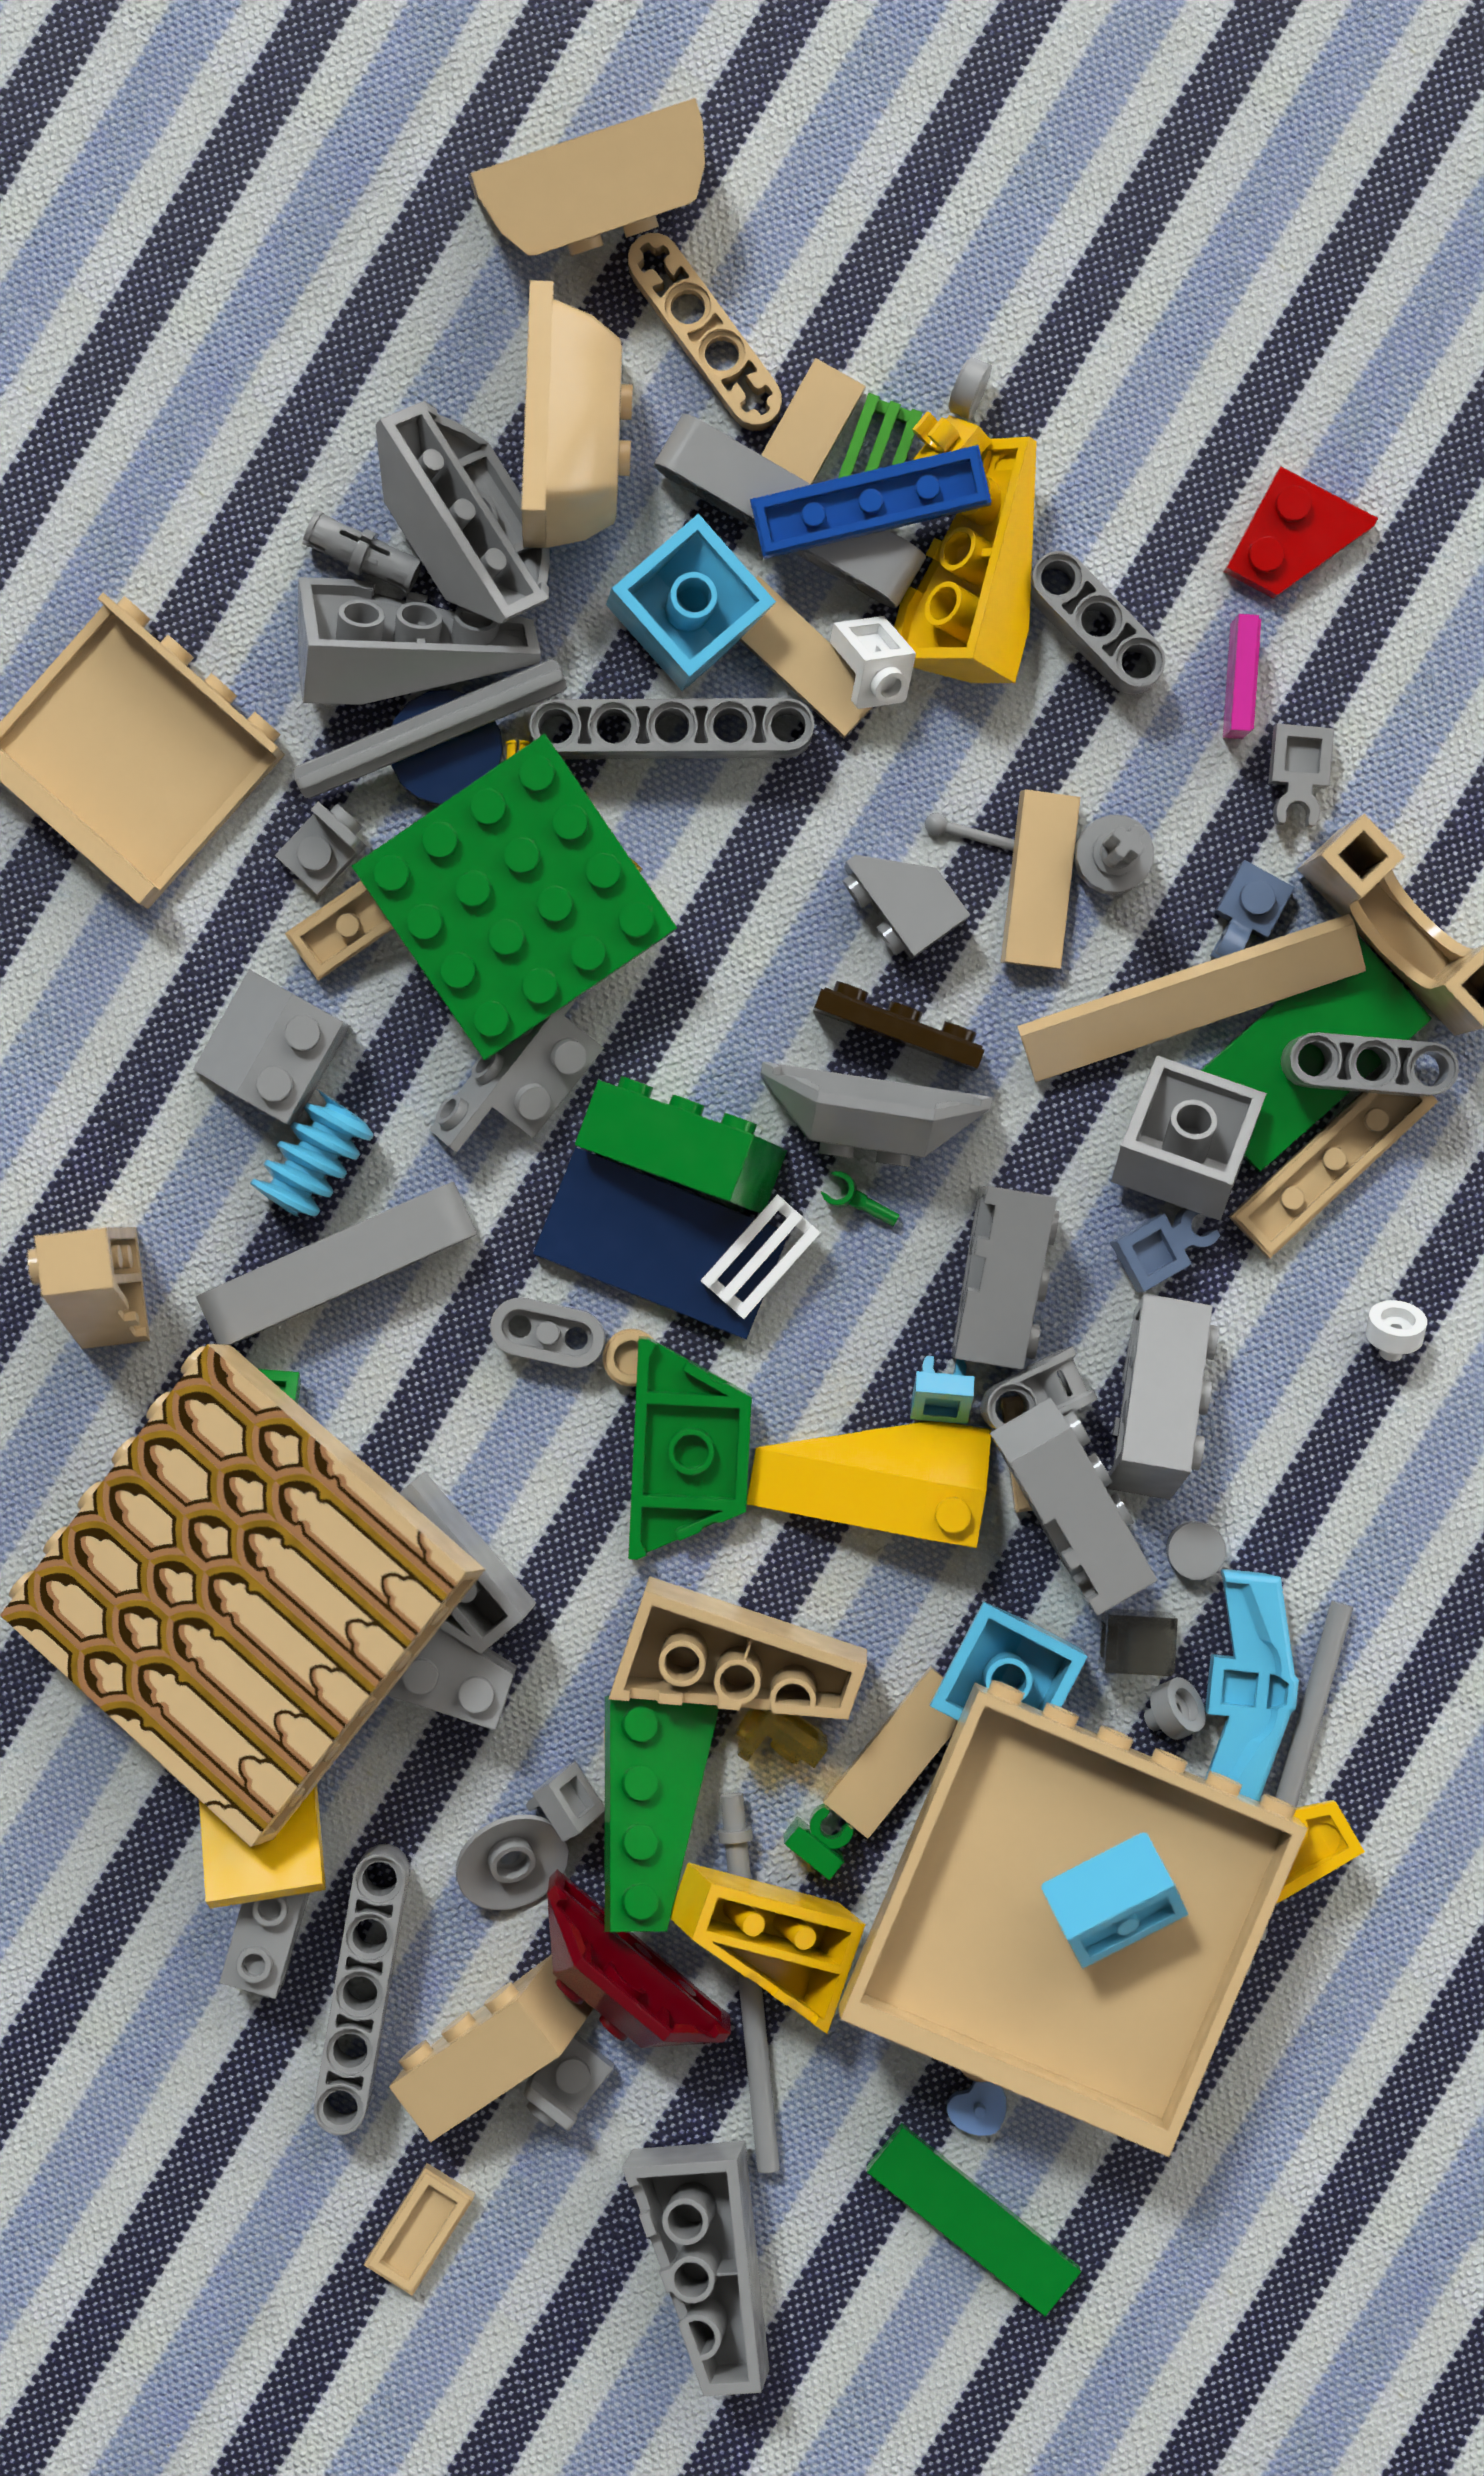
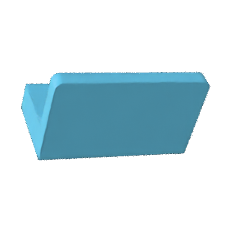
[1041,1833,1189,1969]

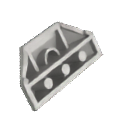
[375,401,550,624]
[760,1061,993,1167]

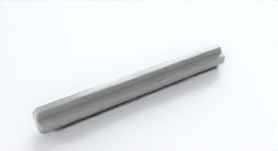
[293,659,567,799]

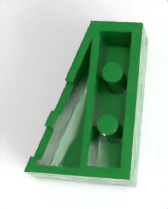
[575,1076,787,1213]

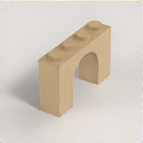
[1297,814,1484,1036]

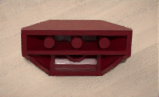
[547,1869,731,2048]

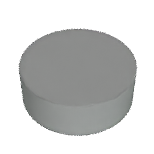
[949,357,992,420]
[1166,1521,1226,1580]

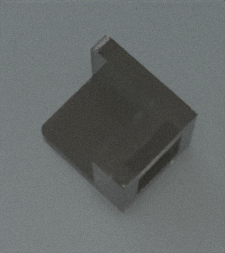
[1098,1609,1178,1676]

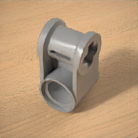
[980,1346,1098,1430]

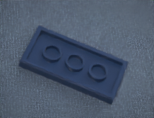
[533,1147,789,1340]

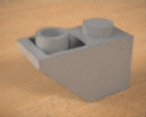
[842,855,970,960]

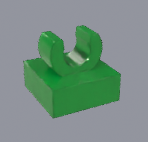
[783,1803,853,1880]

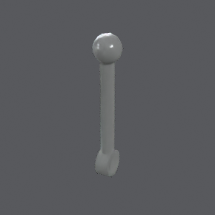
[925,813,1014,851]

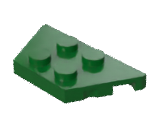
[628,1336,752,1560]

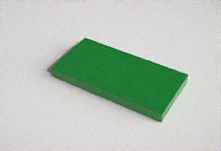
[1200,934,1432,1172]

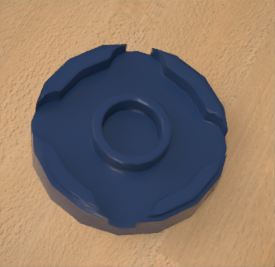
[391,689,504,806]

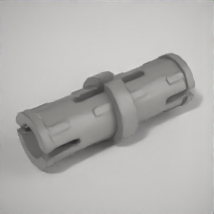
[303,510,422,594]

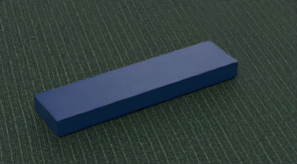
[750,445,992,559]

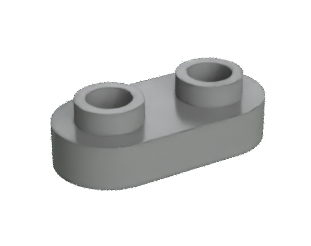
[490,1297,605,1368]

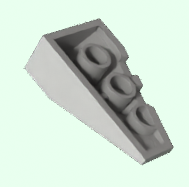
[298,577,541,706]

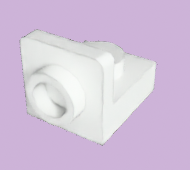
[830,616,916,709]

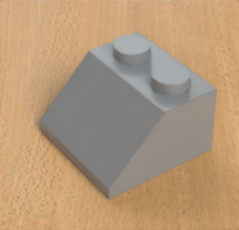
[193,969,351,1125]
[1111,1055,1267,1221]

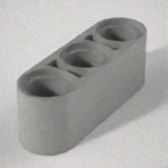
[1030,550,1166,696]
[1281,1032,1459,1097]

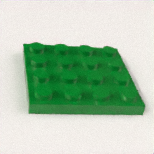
[351,733,678,1061]

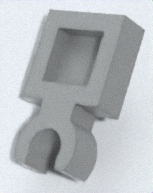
[1268,723,1335,828]

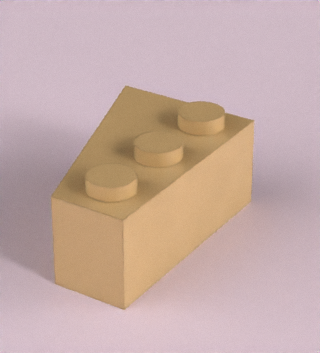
[28,1227,150,1349]
[389,1954,594,2142]

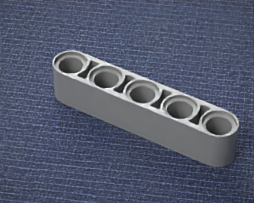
[653,413,926,608]
[529,698,815,759]
[196,1182,477,1345]
[314,1844,410,2135]

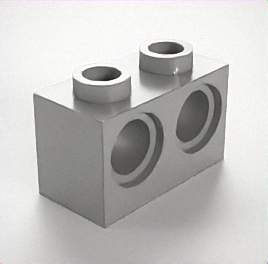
[219,1893,310,1999]

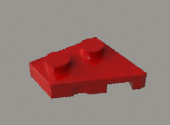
[1224,466,1378,599]

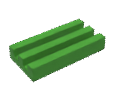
[838,393,923,478]

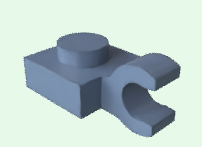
[1210,860,1295,959]

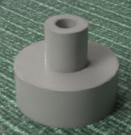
[1144,1677,1206,1740]

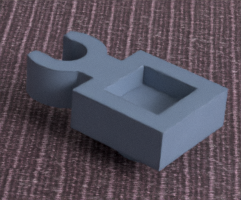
[1110,1208,1220,1293]

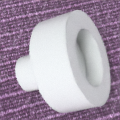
[1366,1300,1427,1361]

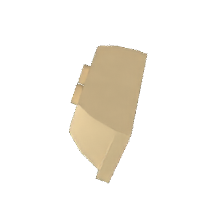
[468,98,705,256]
[522,280,633,548]

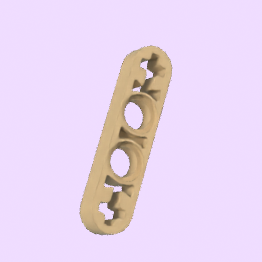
[628,233,782,431]

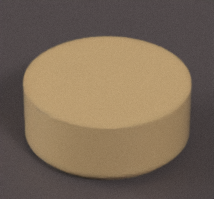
[603,1329,654,1386]

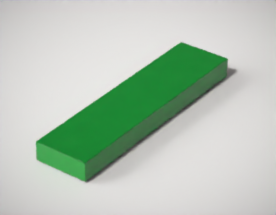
[866,2123,1081,2316]

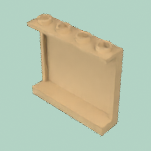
[0,592,285,909]

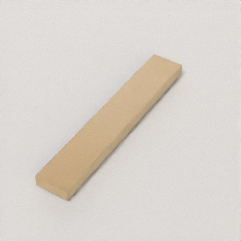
[1017,914,1366,1082]

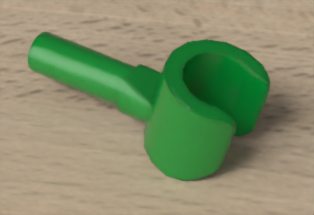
[821,1171,899,1227]

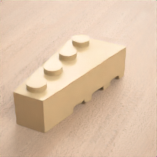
[608,1576,867,1720]

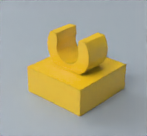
[912,412,992,460]

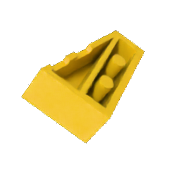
[670,1862,866,2034]

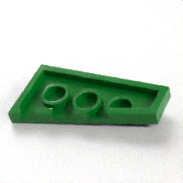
[605,1696,719,1932]

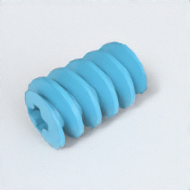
[250,1089,373,1217]

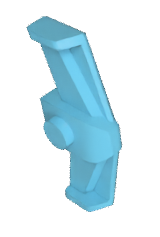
[1205,1569,1299,1802]

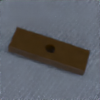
[813,981,985,1071]

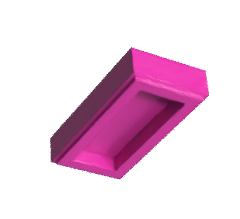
[1222,614,1261,739]

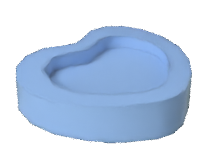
[947,2081,1006,2136]

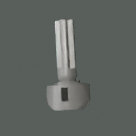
[1073,814,1154,896]

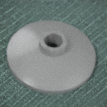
[456,1815,569,1910]

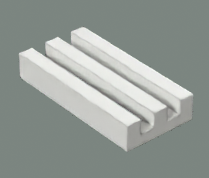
[701,1194,821,1319]

